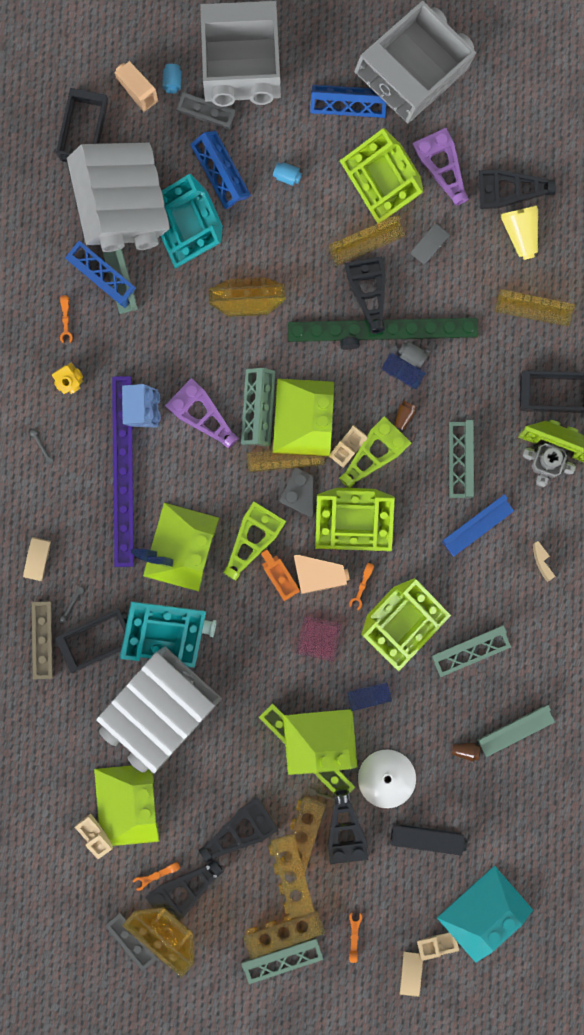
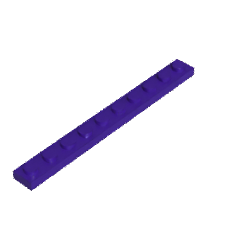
[112,376,134,567]

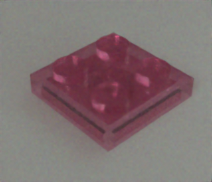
[296,616,342,662]

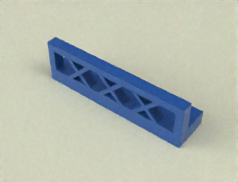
[310,85,386,118]
[190,131,251,209]
[65,241,136,308]
[442,494,514,557]

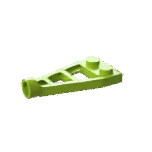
[339,416,411,488]
[223,501,286,581]

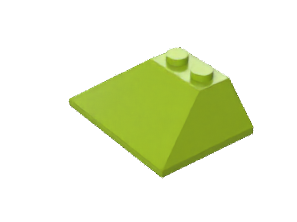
[340,128,424,224]
[273,379,334,456]
[518,420,584,462]
[315,488,395,551]
[143,503,219,592]
[361,578,451,671]
[283,709,357,775]
[94,765,159,846]

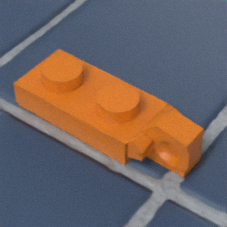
[261,550,300,601]

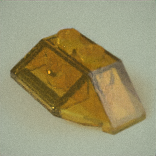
[209,277,286,317]
[122,907,195,978]

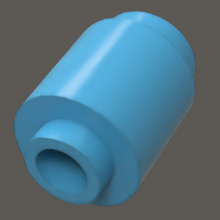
[162,64,182,94]
[273,162,302,186]

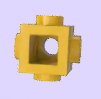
[52,362,83,394]

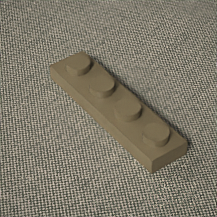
[32,601,53,679]

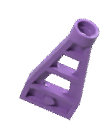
[412,128,469,206]
[165,378,239,449]

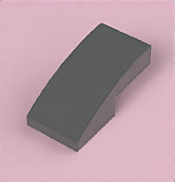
[410,223,450,265]

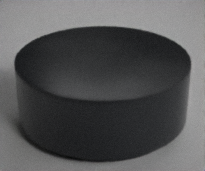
[340,337,360,350]

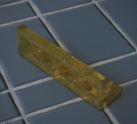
[328,215,405,266]
[494,289,575,327]
[247,451,325,473]

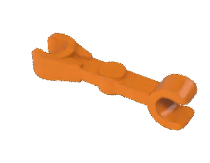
[60,295,73,343]
[349,563,374,610]
[133,862,180,891]
[349,912,362,963]

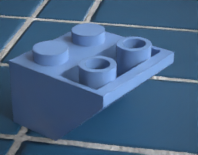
[122,384,161,427]

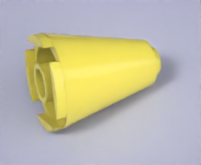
[501,206,538,260]

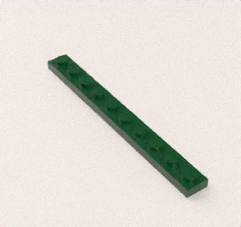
[288,318,478,342]

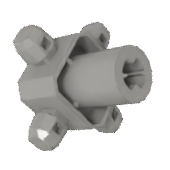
[522,442,576,488]

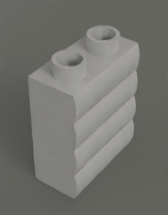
[200,1,281,107]
[354,1,477,123]
[67,143,169,252]
[97,646,222,773]

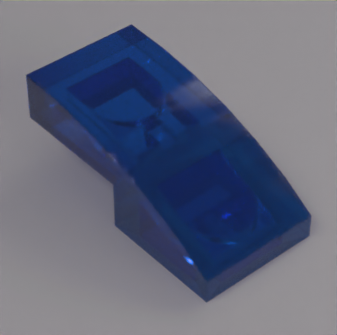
[381,353,426,389]
[131,549,173,567]
[347,683,392,711]

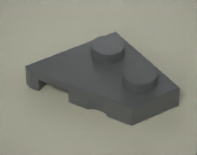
[279,468,313,519]

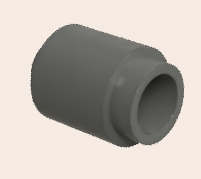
[398,341,428,367]

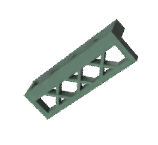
[103,249,138,314]
[241,368,275,446]
[449,420,474,498]
[431,625,511,677]
[477,705,555,757]
[241,937,323,984]

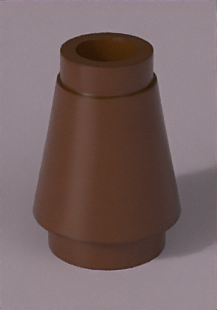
[394,401,417,430]
[452,743,481,762]

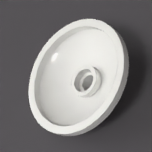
[358,750,416,808]

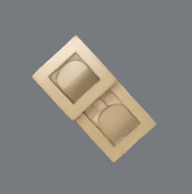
[329,425,368,468]
[23,537,51,581]
[533,541,555,582]
[75,814,113,859]
[417,932,459,961]
[400,952,423,997]

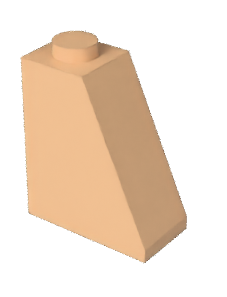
[115,61,158,112]
[294,555,350,594]

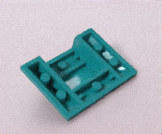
[161,174,223,268]
[120,601,206,667]
[437,865,533,963]

